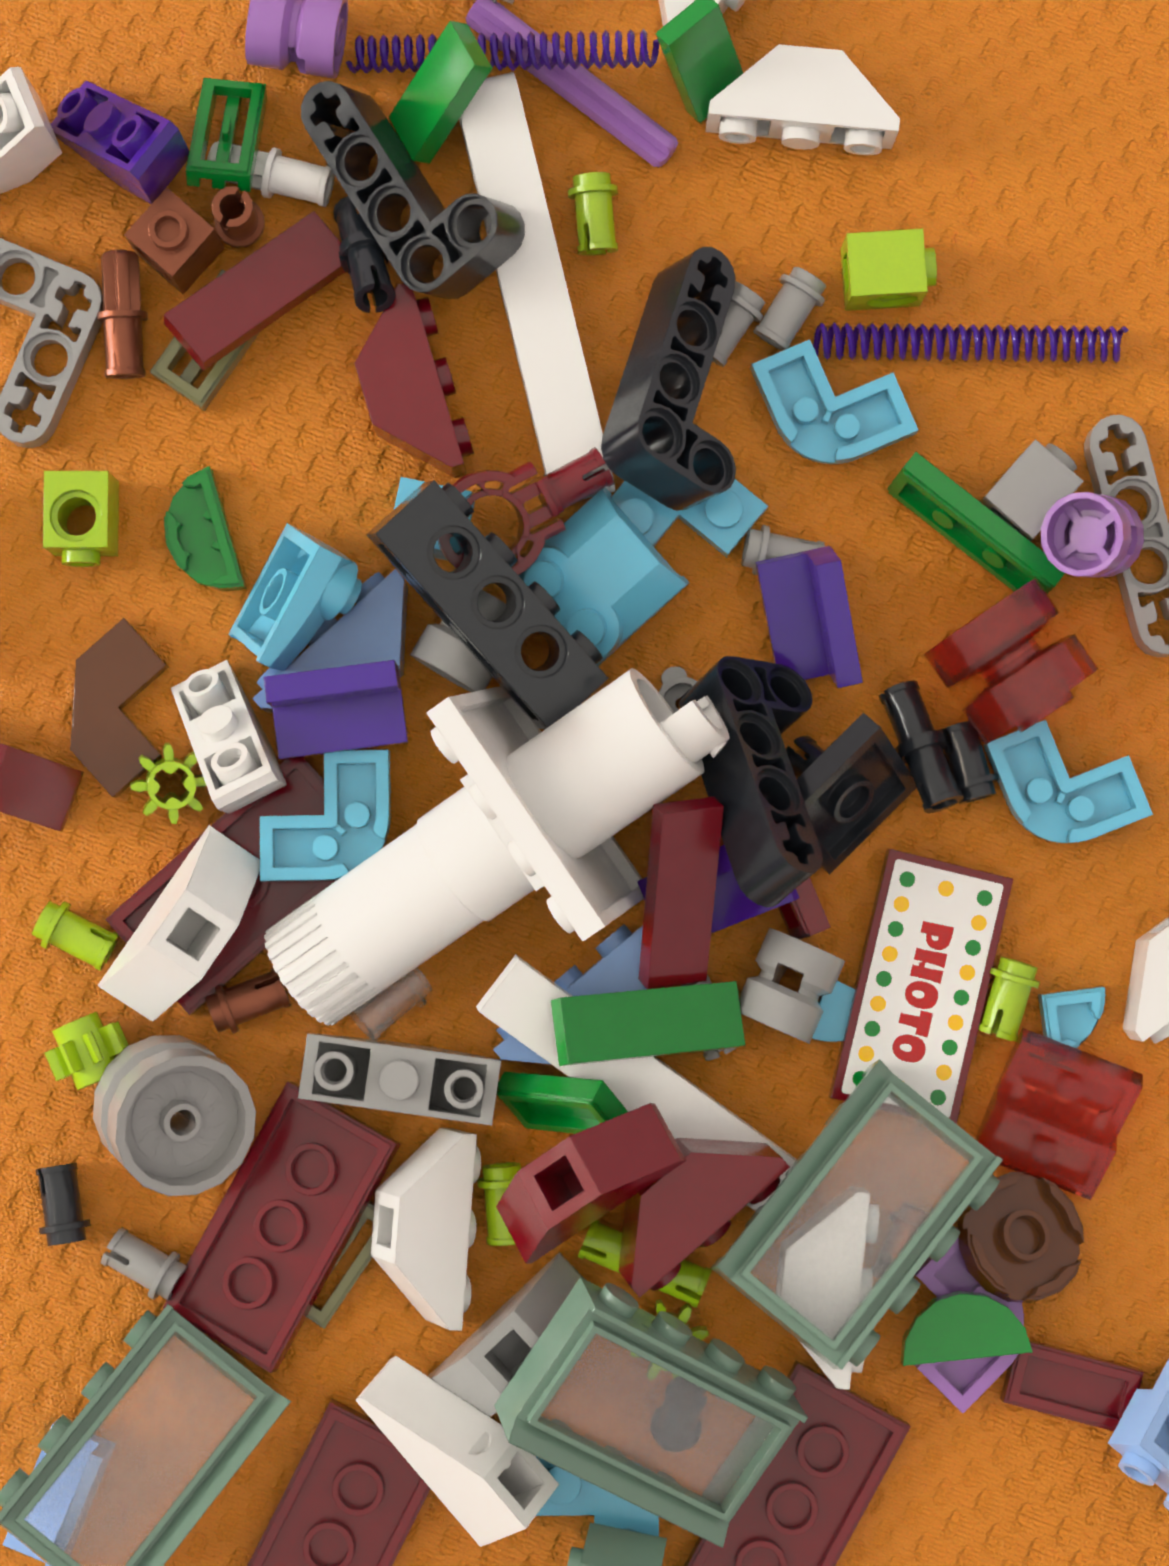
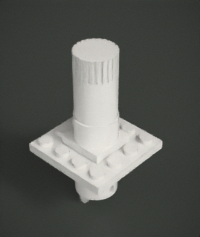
[264,668,730,1026]

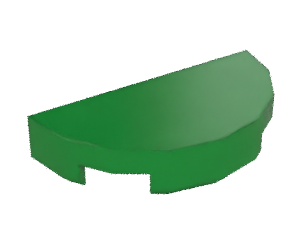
[164,466,247,591]
[901,1291,1033,1366]

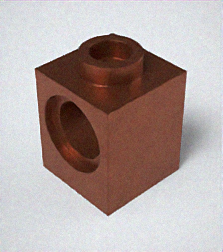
[124,187,225,294]

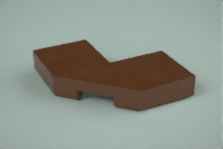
[70,618,169,798]

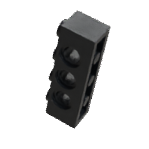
[367,480,608,730]

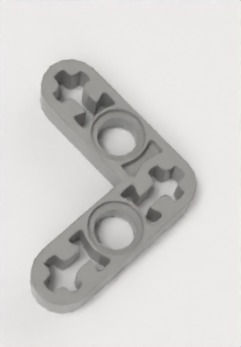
[0,238,103,449]

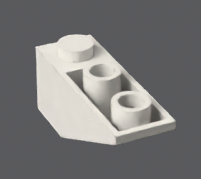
[356,1356,559,1547]

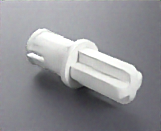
[207,141,335,207]

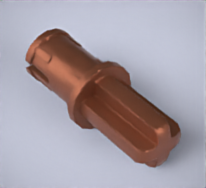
[97,250,148,379]

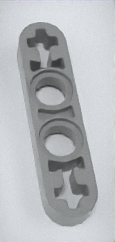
[1084,415,1169,657]

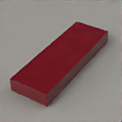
[164,211,345,371]
[638,796,724,989]

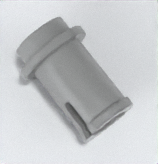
[753,266,826,351]
[712,282,766,367]
[741,525,825,575]
[101,1227,188,1301]

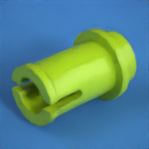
[568,172,618,255]
[32,901,119,971]
[978,956,1040,1042]
[477,1162,521,1246]

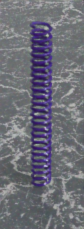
[346,29,659,74]
[813,322,1129,364]

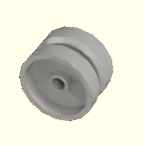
[93,1035,256,1196]

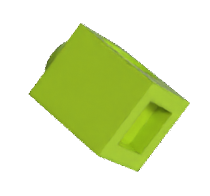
[841,228,937,311]
[43,471,119,567]

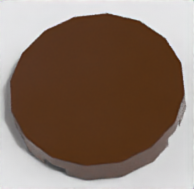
[958,1172,1084,1303]

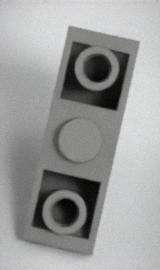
[298,1033,501,1126]
[428,1252,585,1417]

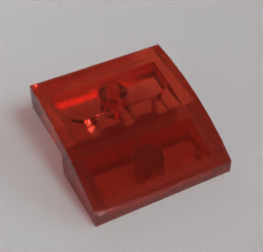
[975,1028,1143,1200]

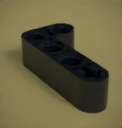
[301,81,525,299]
[601,247,736,511]
[679,656,823,907]

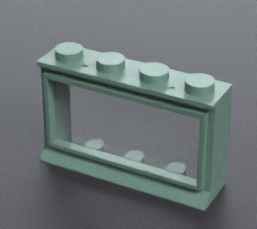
[711,1059,1003,1370]
[494,1277,808,1548]
[0,1304,291,1566]

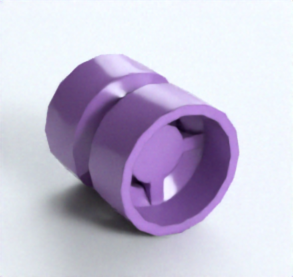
[245,0,348,79]
[1041,492,1144,578]

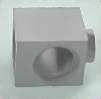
[980,439,1084,541]

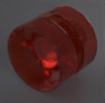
[923,578,1099,745]

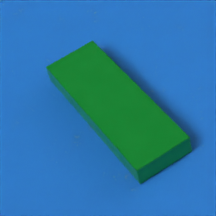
[886,452,1065,606]
[551,981,745,1066]

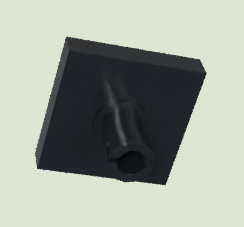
[786,713,917,875]

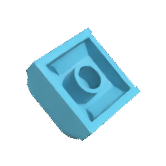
[518,488,689,666]
[228,523,362,671]

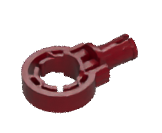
[437,447,614,575]

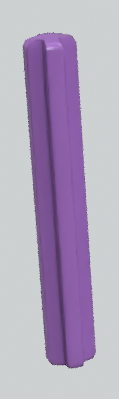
[466,0,678,167]

